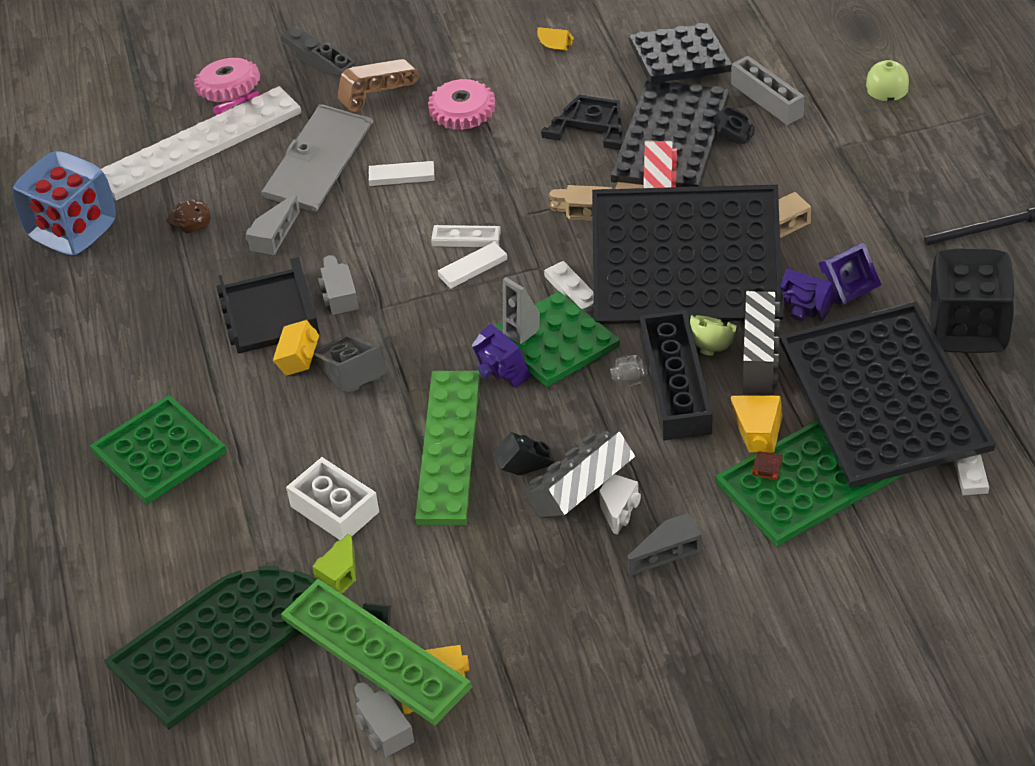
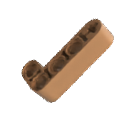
[337,59,419,113]

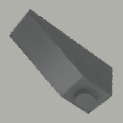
[627,513,702,576]

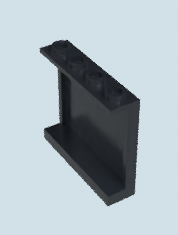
[216,257,320,354]

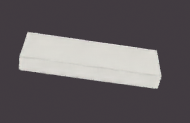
[369,161,434,186]
[431,225,501,247]
[438,242,508,289]

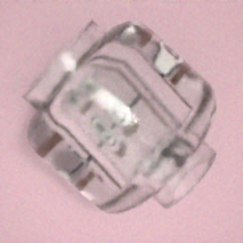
[611,354,648,388]

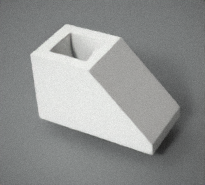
[600,474,641,535]

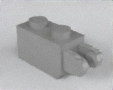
[318,255,359,315]
[354,682,414,758]

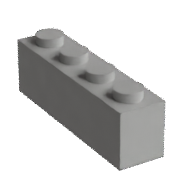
[731,56,805,125]

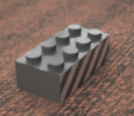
[743,291,780,395]
[524,431,635,517]

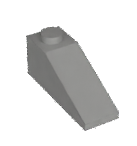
[246,195,300,255]
[503,277,540,344]

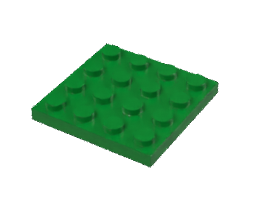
[495,291,620,387]
[90,395,227,505]

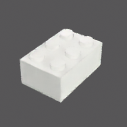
[286,457,379,540]

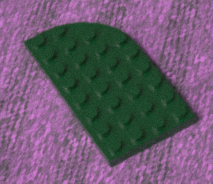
[104,566,316,730]

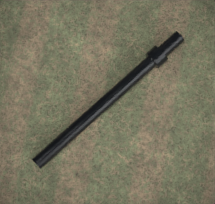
[924,207,1035,245]

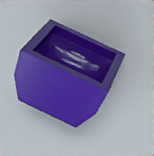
[818,242,882,304]
[780,268,835,322]
[472,323,531,388]

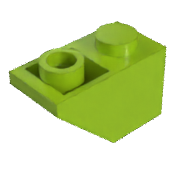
[312,534,356,594]

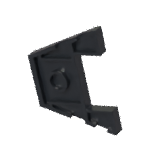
[541,94,623,150]

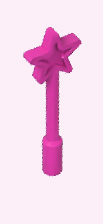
[214,91,260,115]

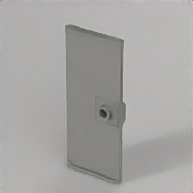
[261,105,373,213]

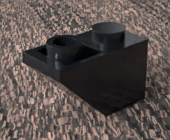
[493,432,555,476]

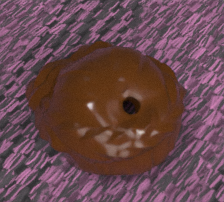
[166,199,211,233]

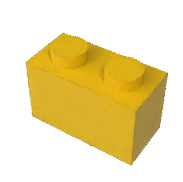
[273,320,319,376]

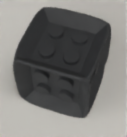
[930,248,1014,353]

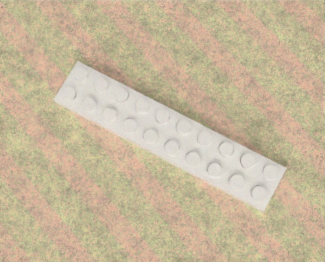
[101,86,301,200]

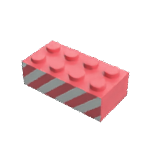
[644,141,677,188]

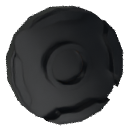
[713,107,755,144]

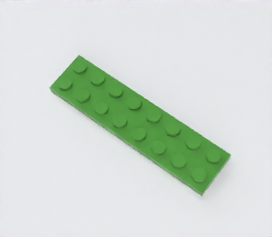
[415,371,480,525]
[281,579,472,726]

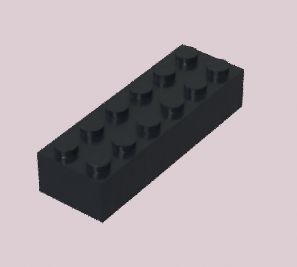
[639,310,712,441]

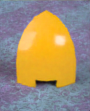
[537,27,574,51]

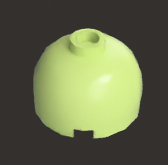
[866,60,909,101]
[689,315,737,355]

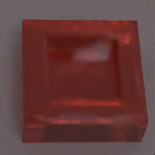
[752,451,783,480]

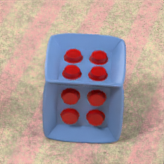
[12,151,116,255]

